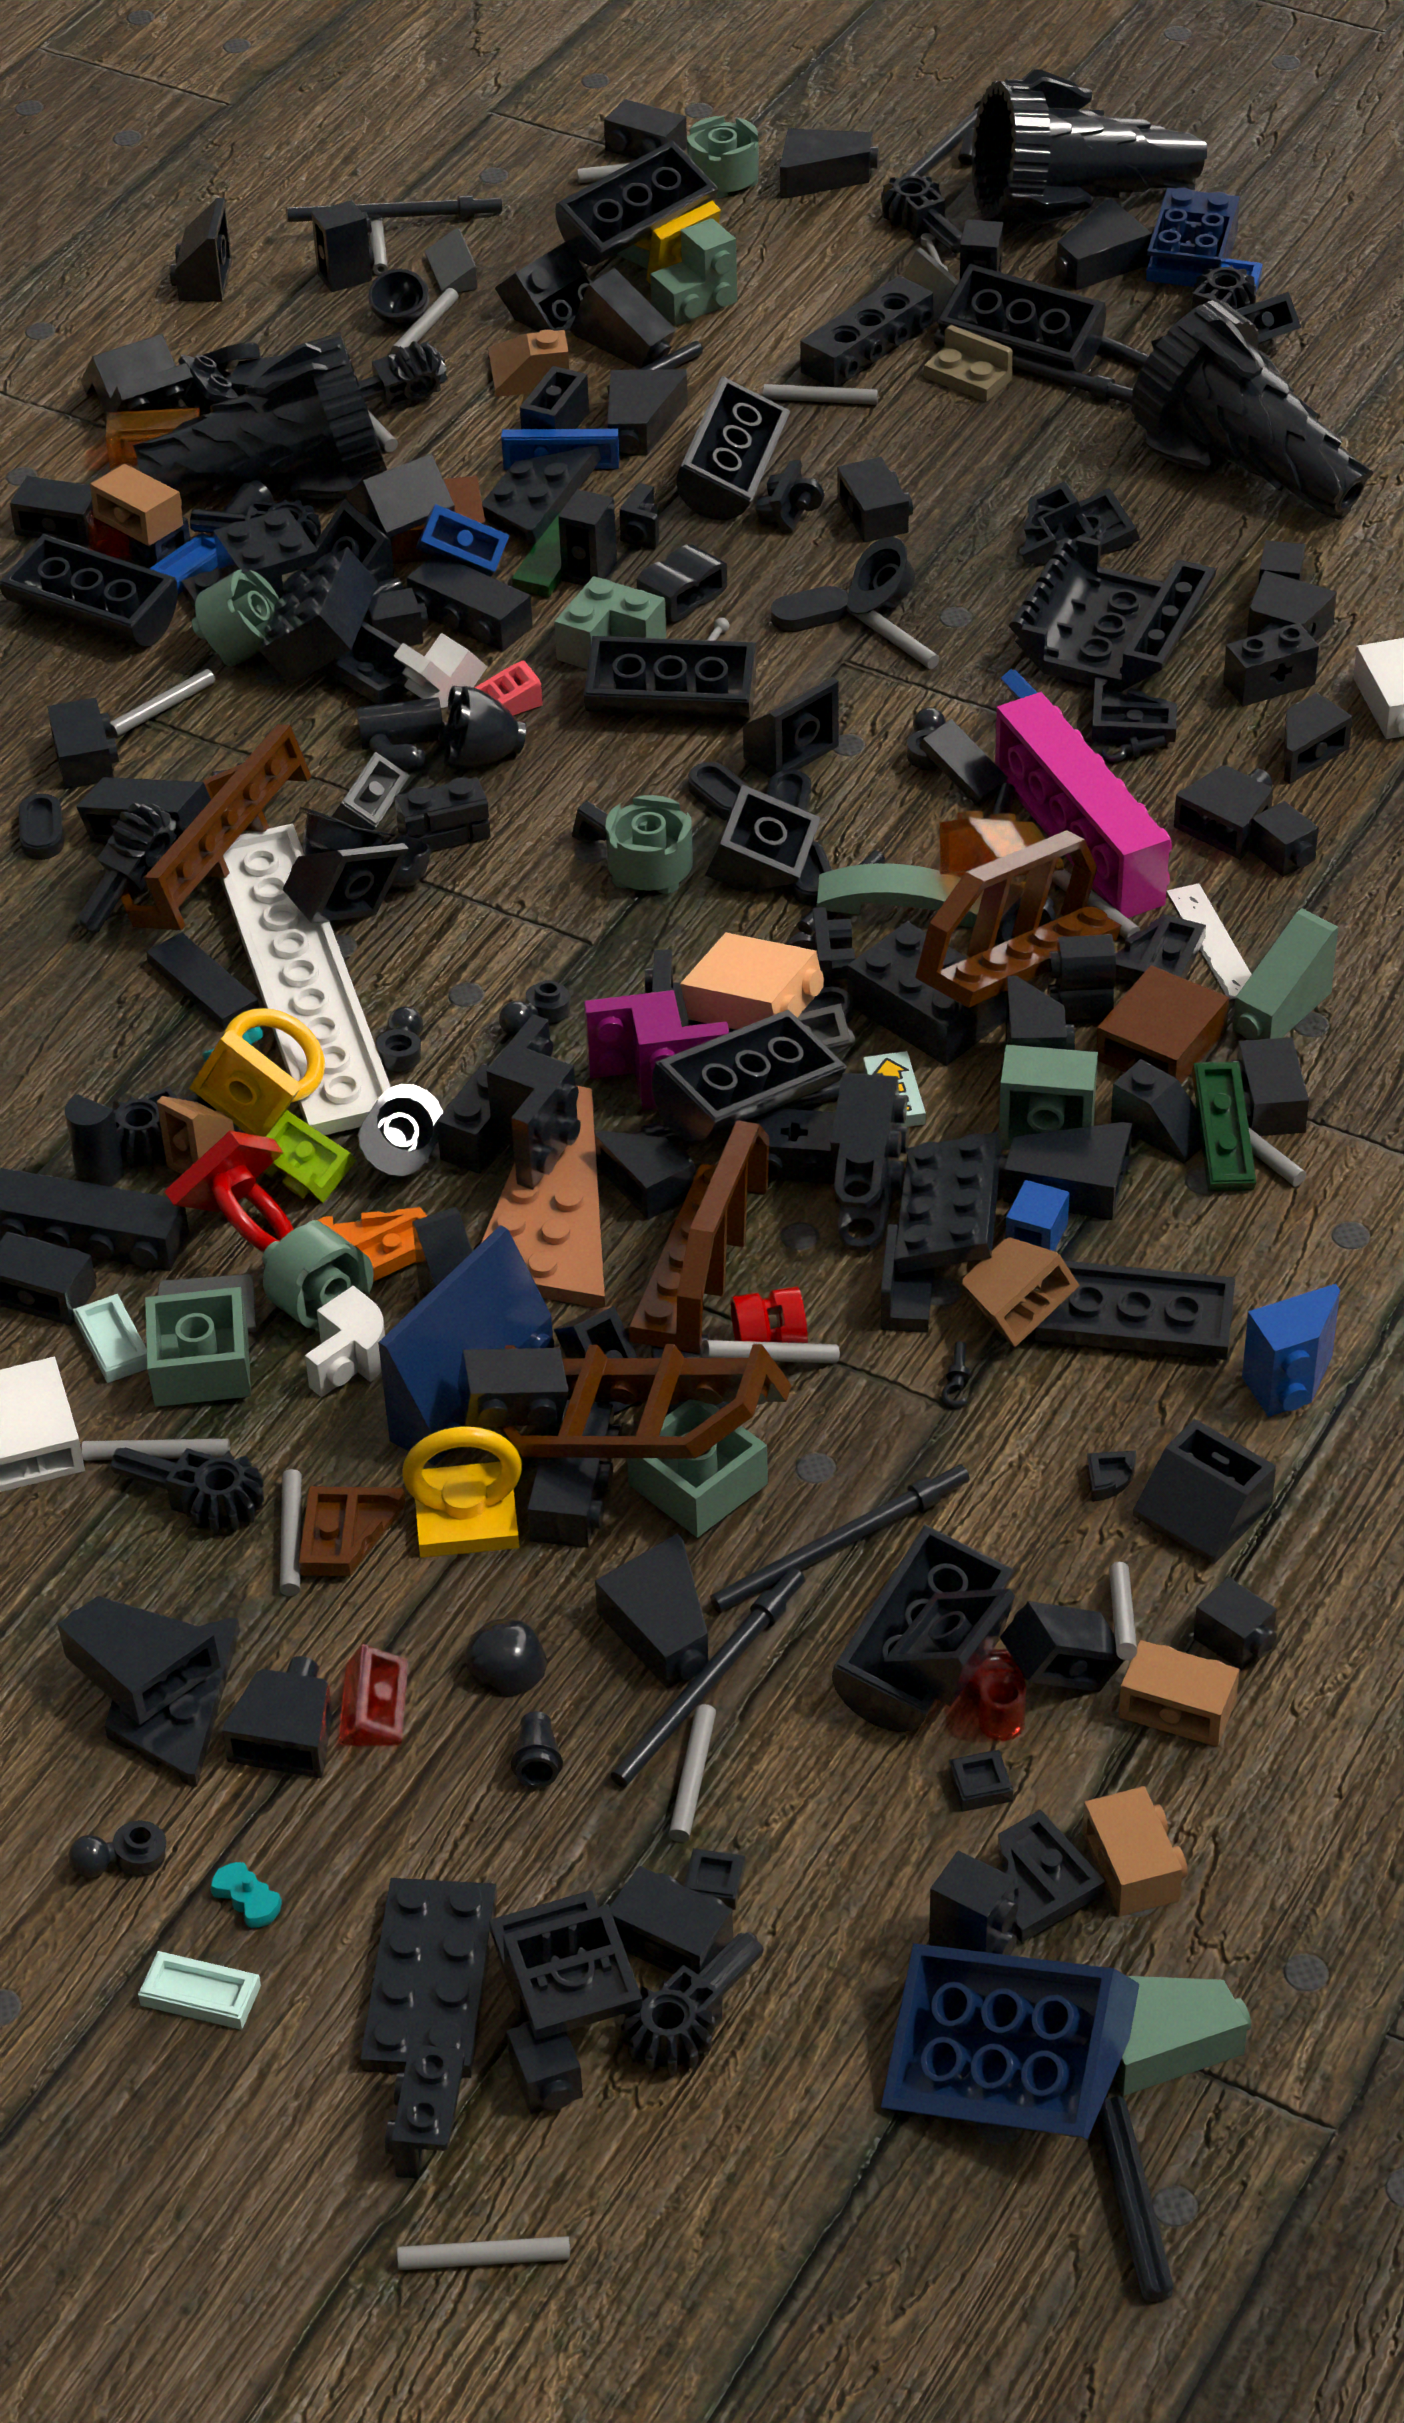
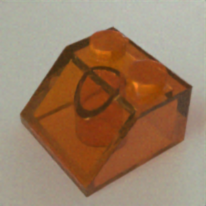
[939,811,1064,877]

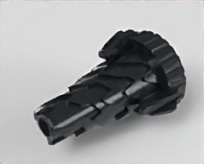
[972,69,1207,226]
[1130,300,1373,520]
[133,332,387,499]

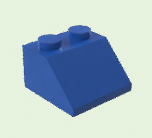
[1242,1284,1340,1417]

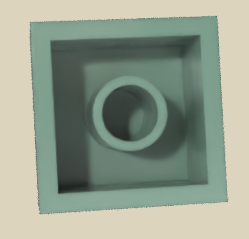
[999,1045,1098,1150]
[145,1287,251,1407]
[627,1399,768,1538]

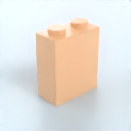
[680,932,824,1030]

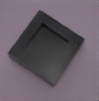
[948,1749,1014,1812]
[684,1848,746,1910]

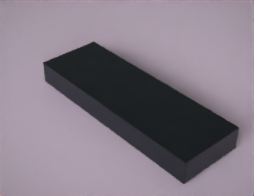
[146,932,260,1030]

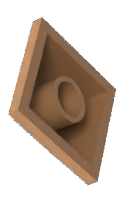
[488,330,570,397]

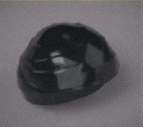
[368,269,430,326]

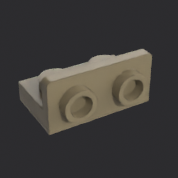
[923,325,1012,402]

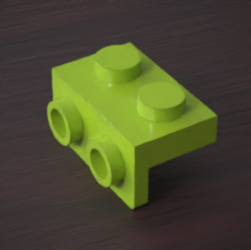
[263,1110,357,1203]

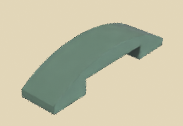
[816,864,984,927]

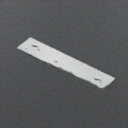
[1167,883,1252,1000]

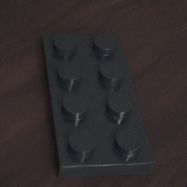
[895,1132,1002,1274]
[1035,1260,1236,1360]
[361,1878,498,2078]

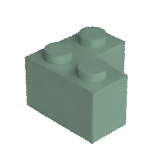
[650,218,737,326]
[554,576,666,669]

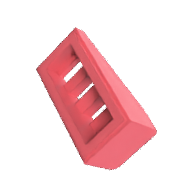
[475,660,542,716]

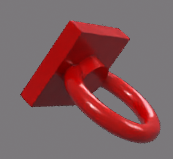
[164,1130,294,1253]

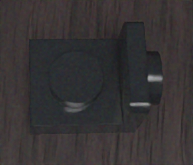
[619,483,659,550]
[128,516,191,568]

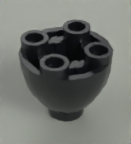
[437,685,526,769]

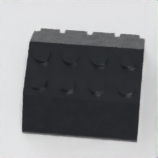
[1009,536,1216,693]

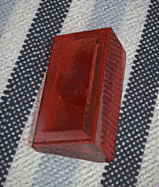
[339,1644,408,1746]

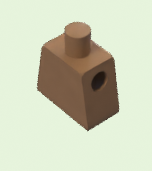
[962,1237,1080,1347]

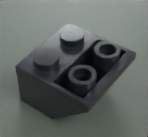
[495,242,592,332]
[1133,1418,1276,1564]

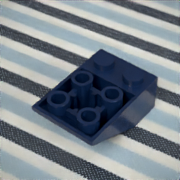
[1147,188,1240,264]

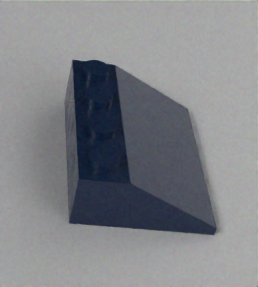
[378,1225,554,1466]
[881,1943,1139,2139]

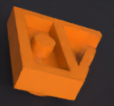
[318,1207,427,1282]

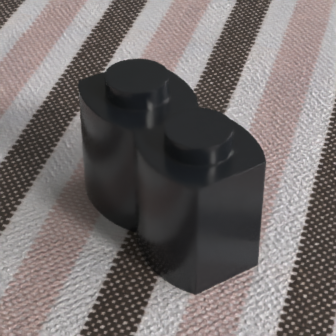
[636,544,727,621]
[1047,934,1116,1024]

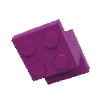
[584,990,729,1110]

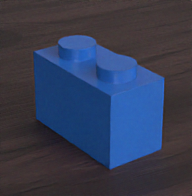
[415,504,509,577]

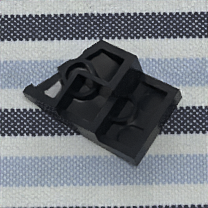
[1020,481,1140,564]

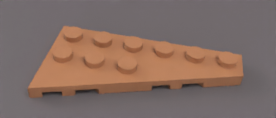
[481,1086,605,1308]

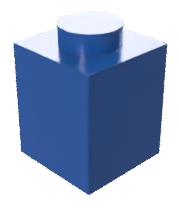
[1005,1180,1069,1251]

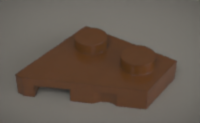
[299,1486,405,1576]

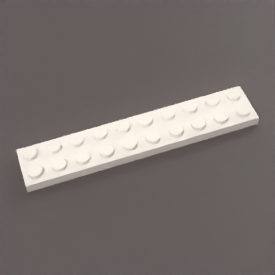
[220,824,391,1135]

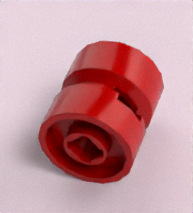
[730,1287,808,1343]

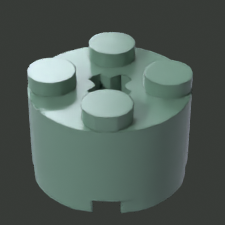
[687,116,759,198]
[192,569,279,667]
[605,795,693,894]
[262,1220,374,1332]

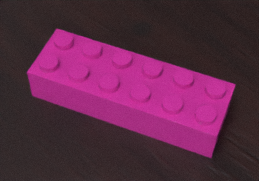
[995,692,1172,918]

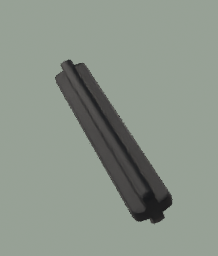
[1097,2096,1174,2303]

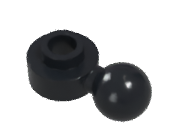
[907,707,946,770]
[499,980,570,1036]
[376,1006,423,1072]
[68,1820,166,1878]

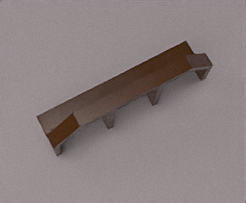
[121,724,312,930]
[915,830,1122,1008]
[629,1121,769,1354]
[501,1344,792,1459]

